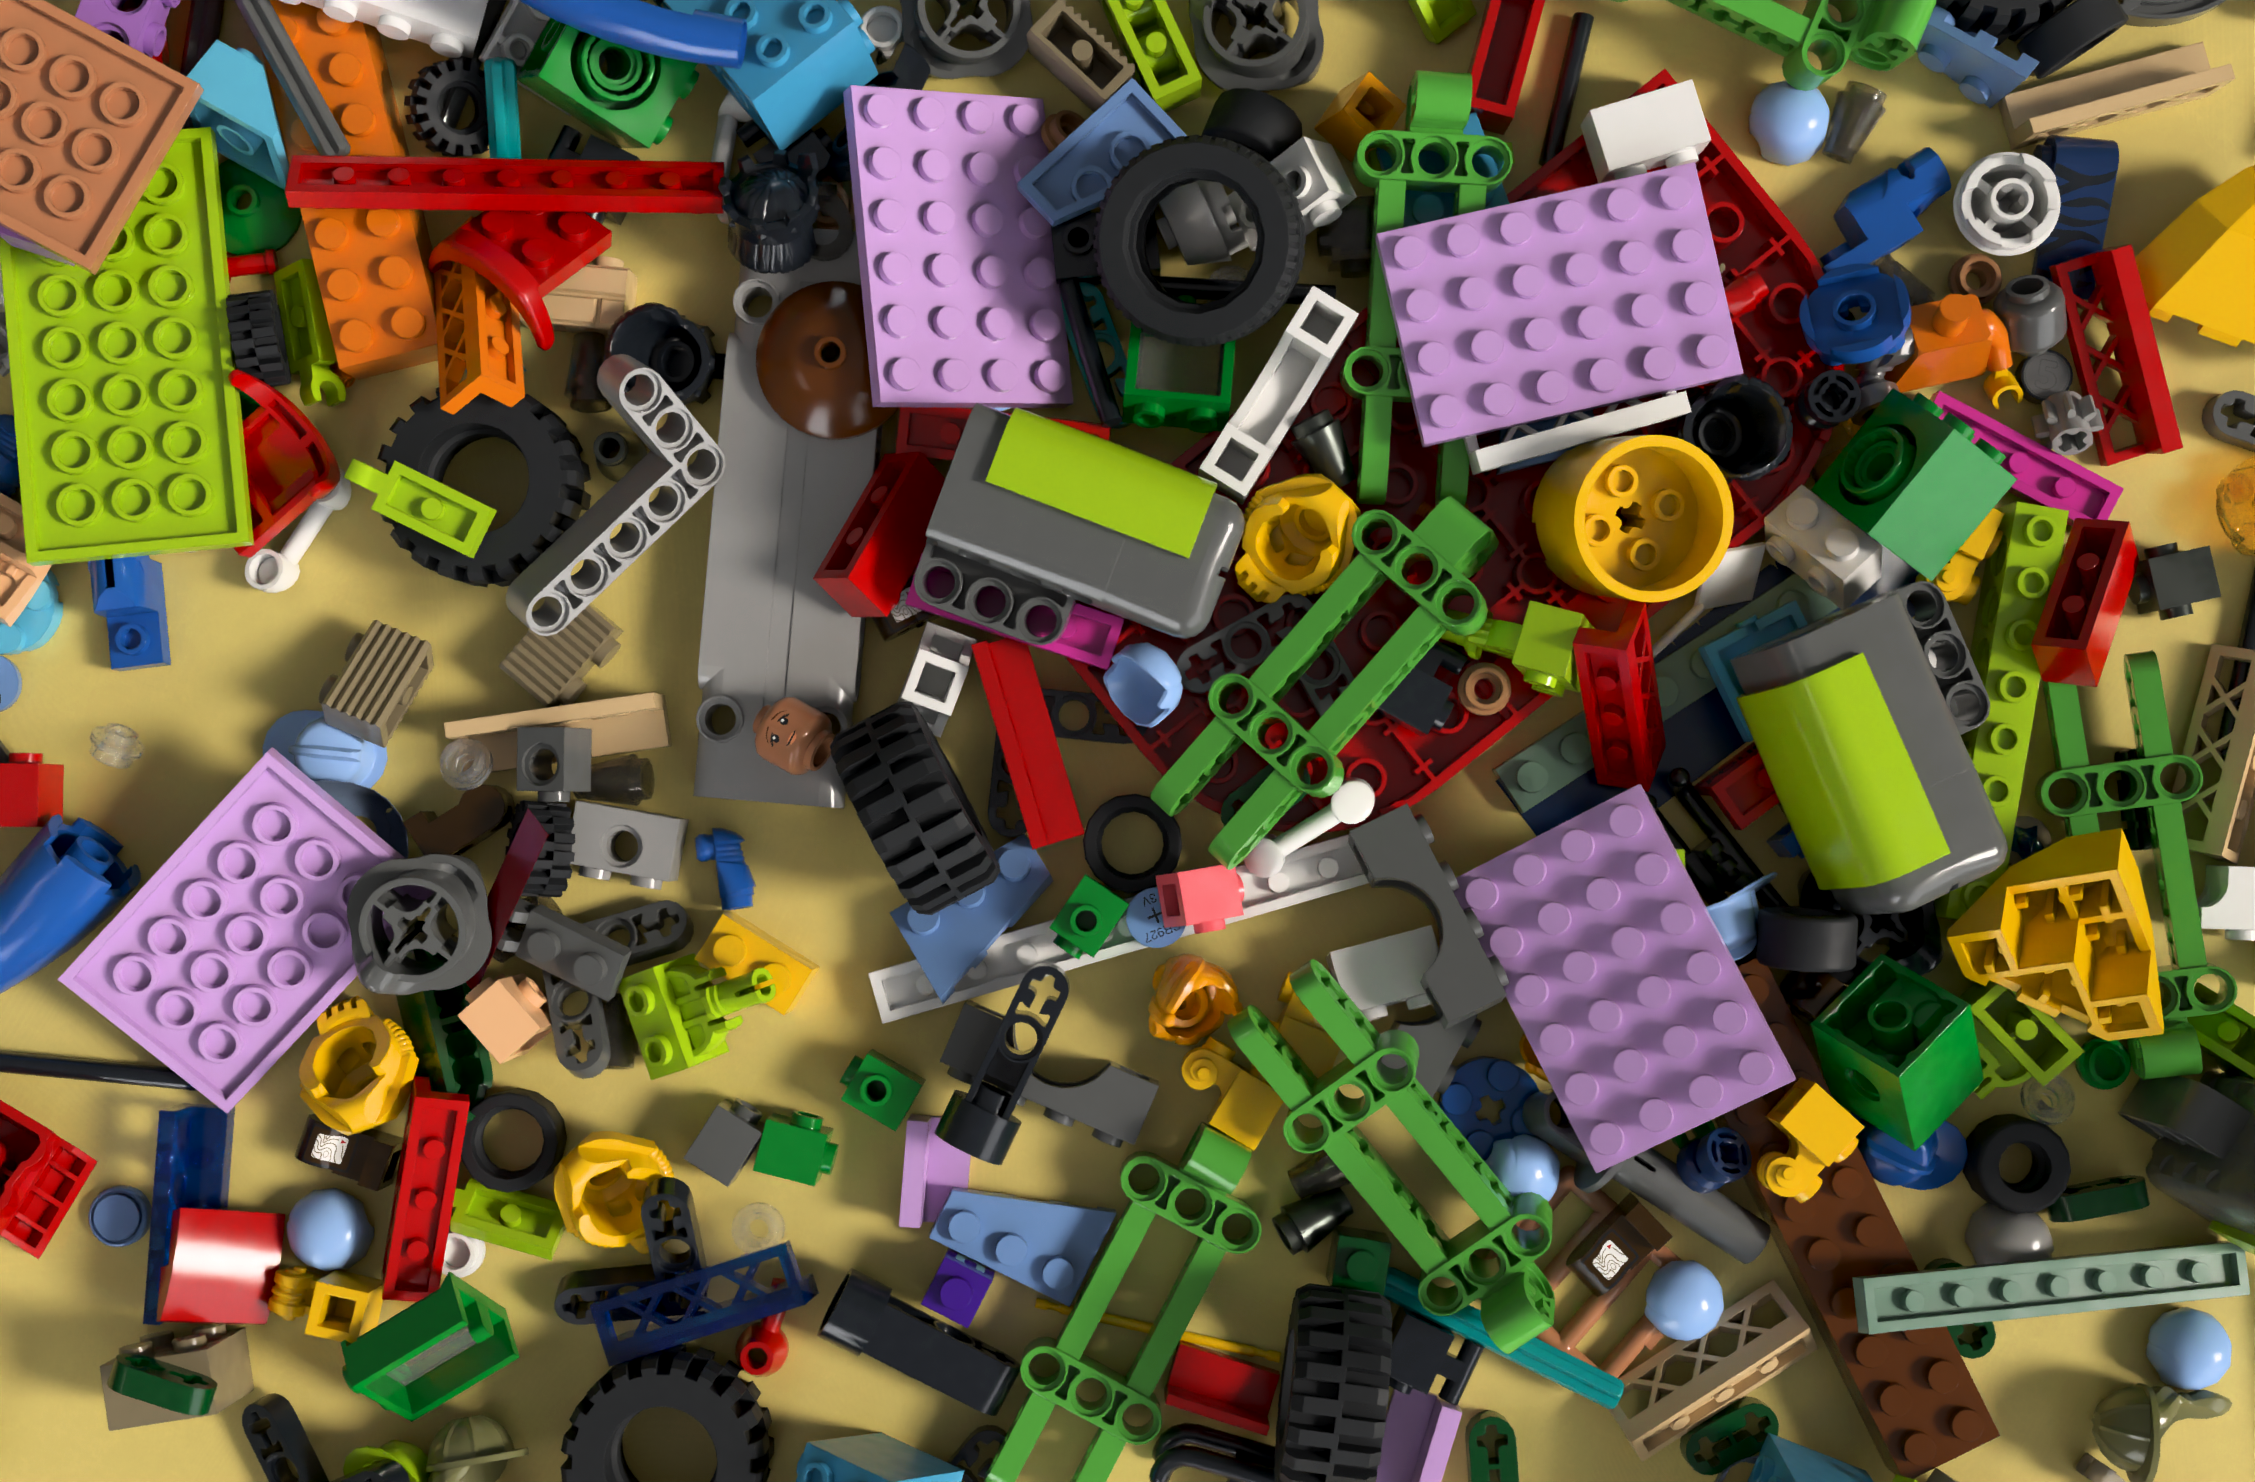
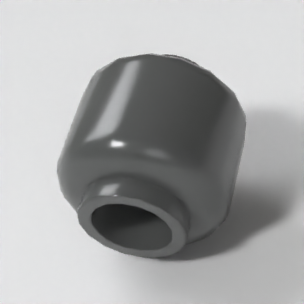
[1993,275,2067,357]

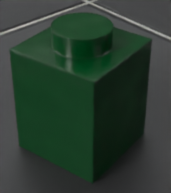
[1326,1225,1392,1296]

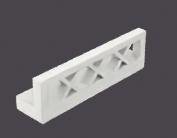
[1463,391,1692,475]

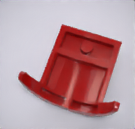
[428,210,612,351]
[228,369,341,558]

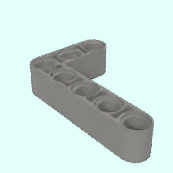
[506,354,726,636]

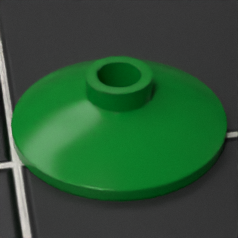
[219,159,302,256]

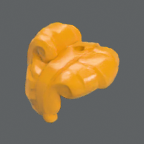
[1148,954,1243,1046]

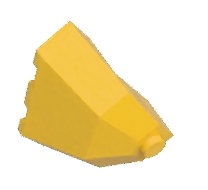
[2135,165,2255,347]
[1946,828,2164,1041]

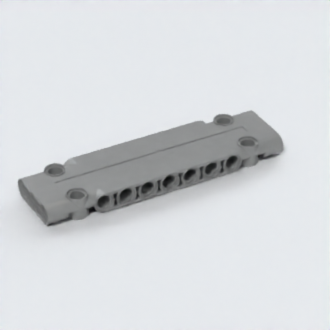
[693,228,883,809]

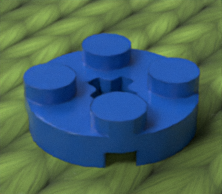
[1799,263,1912,366]
[1437,1056,1539,1161]

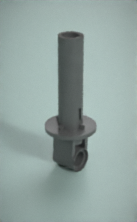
[1522,1089,1771,1264]

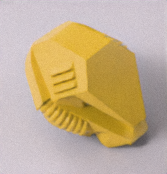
[1235,473,1361,604]
[299,995,419,1136]
[553,1131,674,1255]

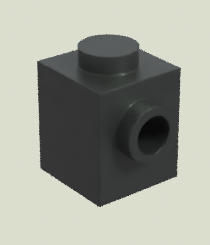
[2128,542,2221,621]

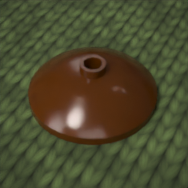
[756,281,900,440]

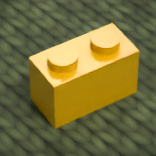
[694,912,820,1015]

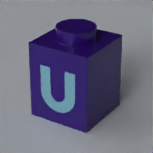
[921,1248,995,1328]

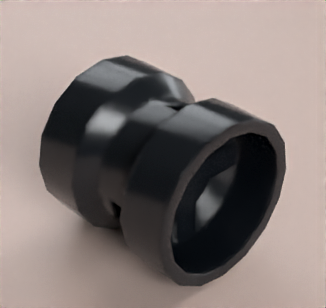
[1794,370,1861,431]

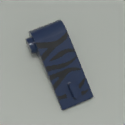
[2031,135,2119,300]

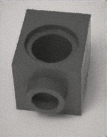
[517,727,592,802]
[683,1098,765,1187]

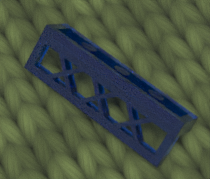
[143,1103,235,1325]
[590,1240,819,1367]

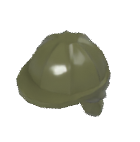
[2092,1383,2232,1482]
[425,1415,529,1482]

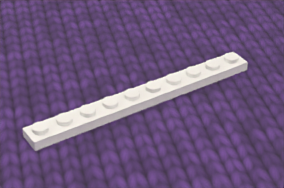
[868,834,1369,1024]

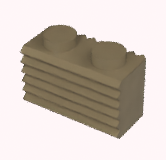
[1026,0,1135,112]
[499,603,623,708]
[319,620,434,748]

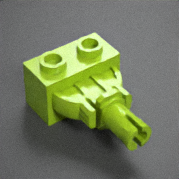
[1440,600,1595,697]
[619,953,776,1080]
[1959,981,2085,1100]

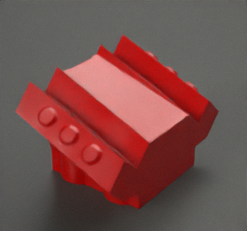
[0,1100,98,1259]

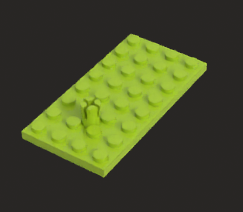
[0,127,254,566]

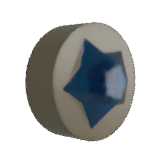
[2008,816,2051,866]

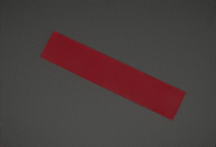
[466,808,549,990]

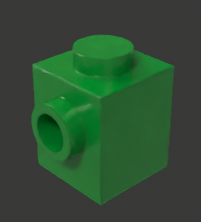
[1049,874,1129,959]
[840,1049,926,1131]
[753,1110,839,1186]

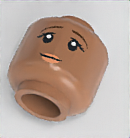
[753,697,835,775]

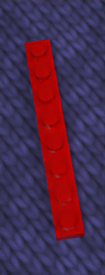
[285,155,725,214]

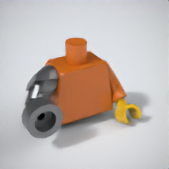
[1850,294,2024,426]

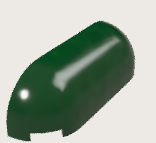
[390,921,493,1124]

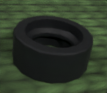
[2017,0,2129,79]
[1083,794,1182,893]
[461,1088,567,1193]

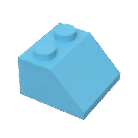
[186,39,290,190]

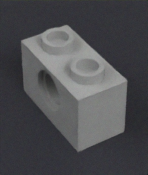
[570,801,689,890]

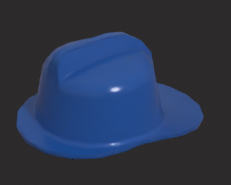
[1850,1112,1968,1190]

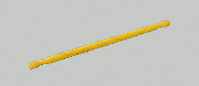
[1034,1298,1281,1363]

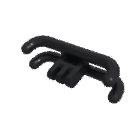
[1646,767,1789,954]
[1149,1423,1275,1482]

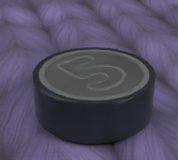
[2015,350,2073,404]

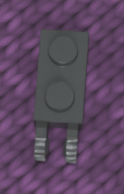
[497,899,632,1002]

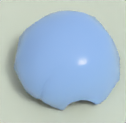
[1749,80,1830,166]
[1103,642,1183,728]
[1484,1134,1560,1201]
[286,1188,374,1271]
[1644,1260,1724,1341]
[2146,1307,2232,1390]

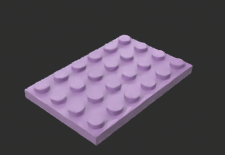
[843,85,1073,408]
[1375,162,1743,448]
[58,747,434,1114]
[1454,784,1796,1174]

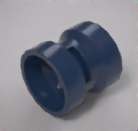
[1676,1127,1752,1194]

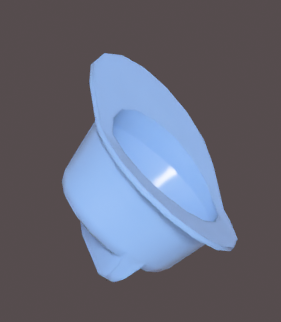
[262,710,388,788]
[1706,872,1778,961]

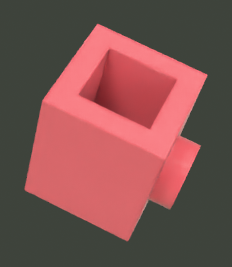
[1155,864,1244,934]

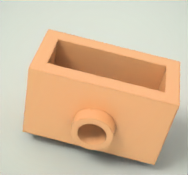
[457,973,553,1064]

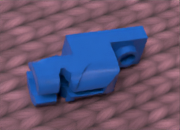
[1820,147,1951,274]
[87,555,171,671]

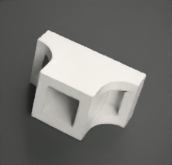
[897,621,977,738]
[2197,865,2255,941]

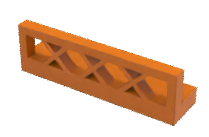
[434,216,525,415]

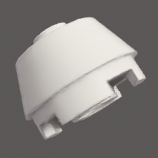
[1953,152,2061,256]
[1156,180,1248,266]

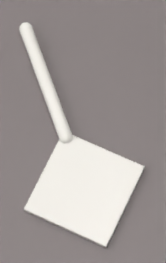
[1652,542,1766,658]

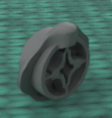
[900,0,1033,79]
[1189,0,1324,91]
[347,853,492,995]

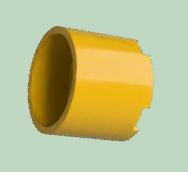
[1532,435,1734,602]

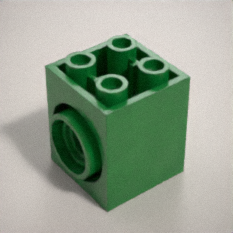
[517,18,699,148]
[1811,388,2017,581]
[1811,953,1984,1151]

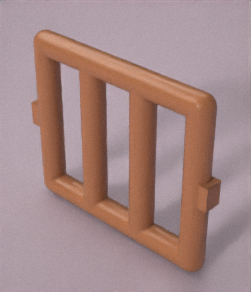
[1484,1165,1683,1378]

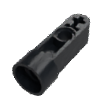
[934,963,1070,1165]
[817,1268,1020,1416]

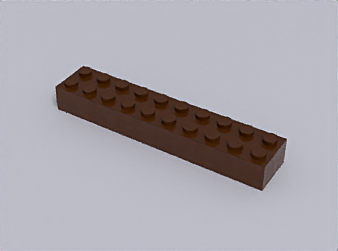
[1714,954,2000,1479]

